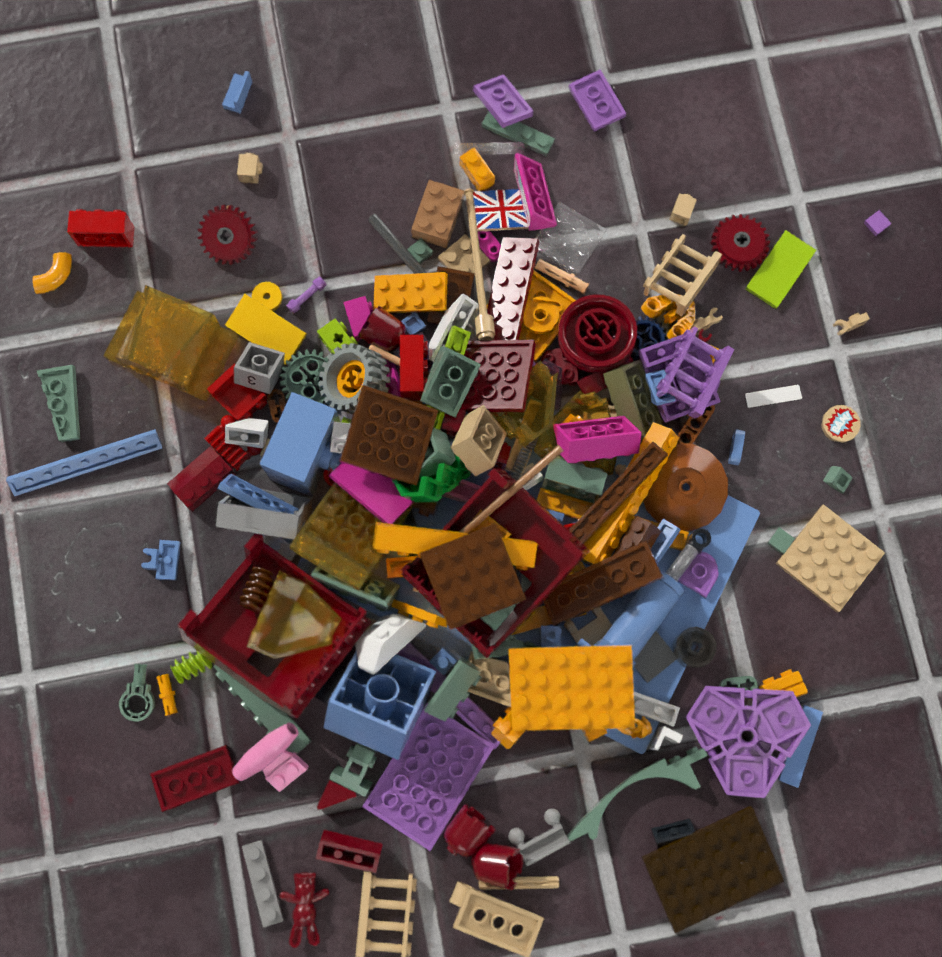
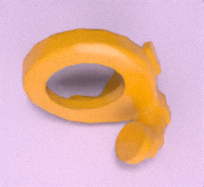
[618,716,652,739]

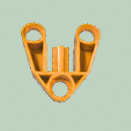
[641,294,695,339]

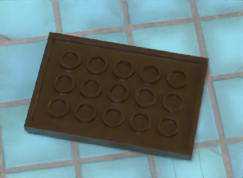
[641,806,785,934]

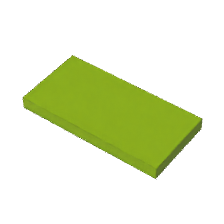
[745,230,816,309]

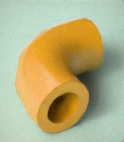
[33,252,72,294]

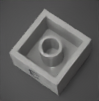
[234,342,285,394]

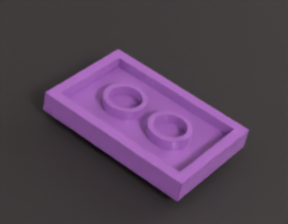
[568,70,626,132]
[473,74,533,128]

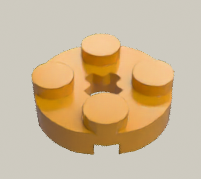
[523,296,559,334]

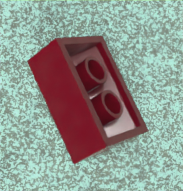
[167,446,236,512]

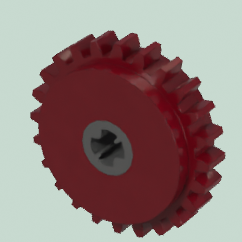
[198,204,258,265]
[710,214,770,272]

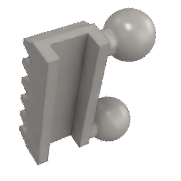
[508,808,570,866]

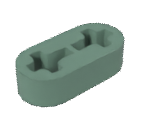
[719,676,758,691]

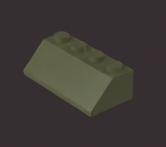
[603,359,663,443]

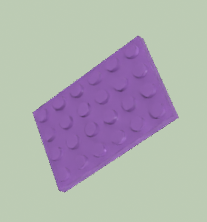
[362,703,495,851]

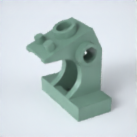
[329,743,377,797]

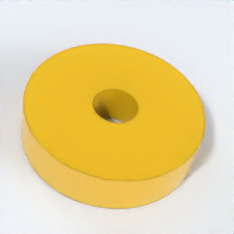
[252,282,282,311]

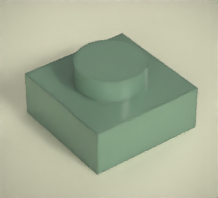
[407,238,433,264]

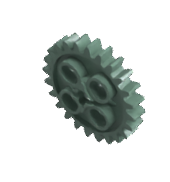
[280,349,330,405]

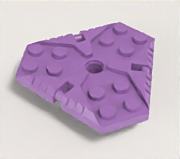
[686,686,811,798]

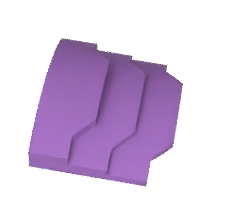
[638,334,721,423]

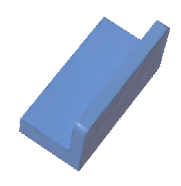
[222,71,252,113]

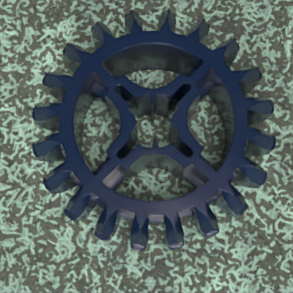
[631,316,669,361]

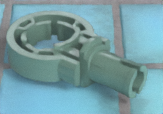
[119,663,155,722]

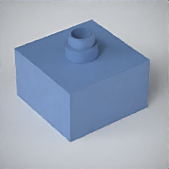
[260,392,342,497]
[324,650,436,760]

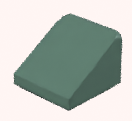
[823,466,853,493]

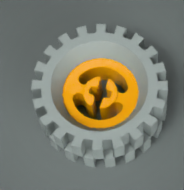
[319,343,390,414]

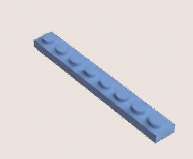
[6,429,162,496]

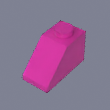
[344,296,373,342]

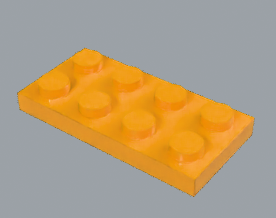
[373,272,448,313]

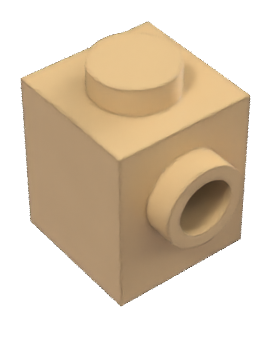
[237,153,263,184]

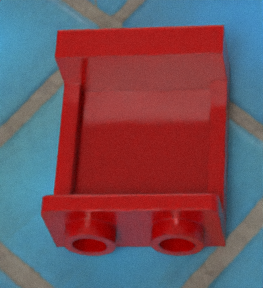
[207,363,267,421]

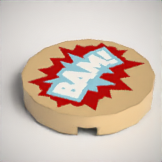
[822,405,861,443]

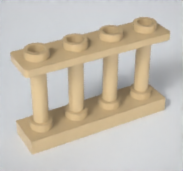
[643,234,722,316]
[356,871,417,957]

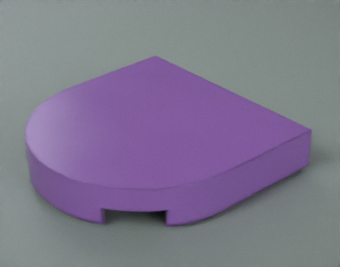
[678,552,719,598]

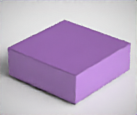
[864,210,891,236]

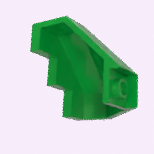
[392,455,471,502]

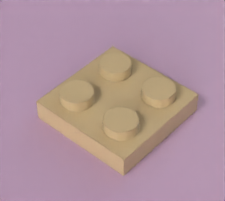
[438,234,490,275]

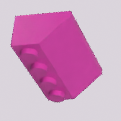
[553,416,642,463]

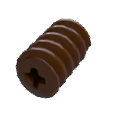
[239,567,274,612]

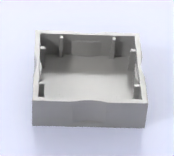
[216,489,313,540]

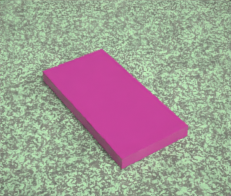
[329,463,414,524]

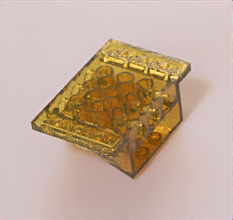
[103,285,239,402]
[289,482,417,591]

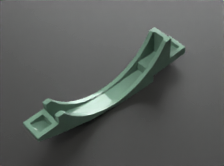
[567,746,708,841]

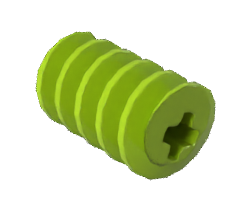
[170,650,213,684]

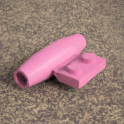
[232,722,308,792]

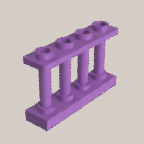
[656,327,734,419]

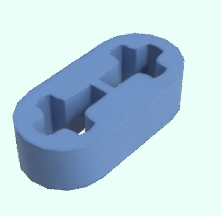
[728,429,745,466]

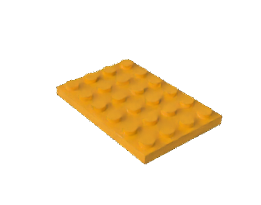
[509,645,635,731]

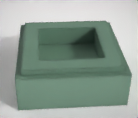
[767,527,795,555]

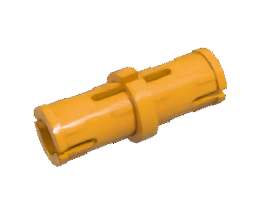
[156,674,178,716]

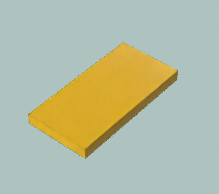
[225,294,307,365]

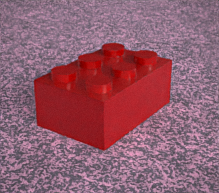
[67,209,135,247]
[400,335,428,401]

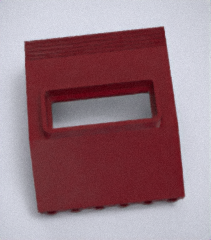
[401,468,590,658]
[178,533,372,718]

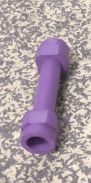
[286,276,327,314]

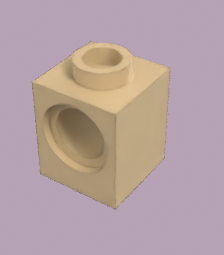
[669,193,697,226]

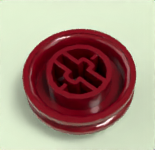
[558,294,637,373]

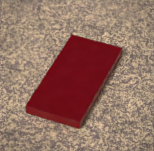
[150,745,240,812]

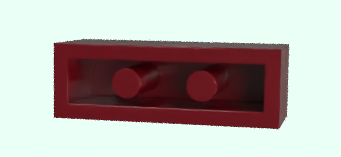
[316,830,383,873]

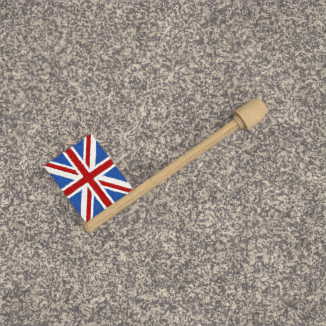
[464,188,528,341]

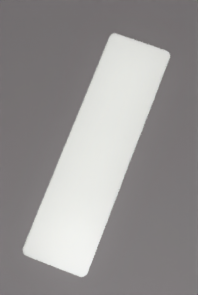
[745,385,802,408]

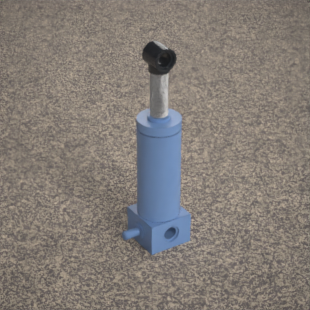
[577,528,711,667]

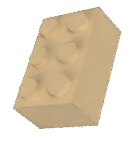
[451,405,507,476]

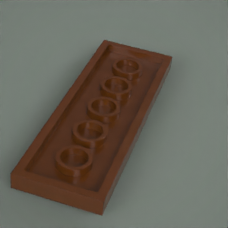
[543,541,663,626]

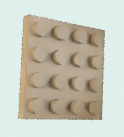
[776,504,885,613]

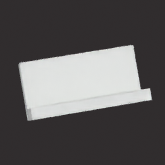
[649,726,683,750]

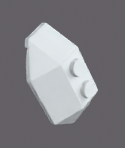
[429,294,479,363]
[356,614,426,674]

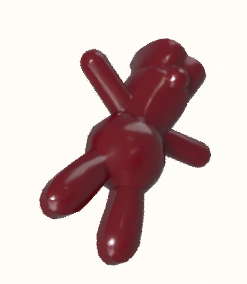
[280,872,329,948]

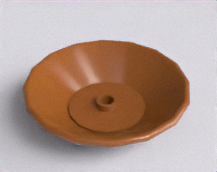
[643,444,728,531]

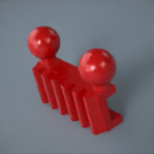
[204,415,262,471]

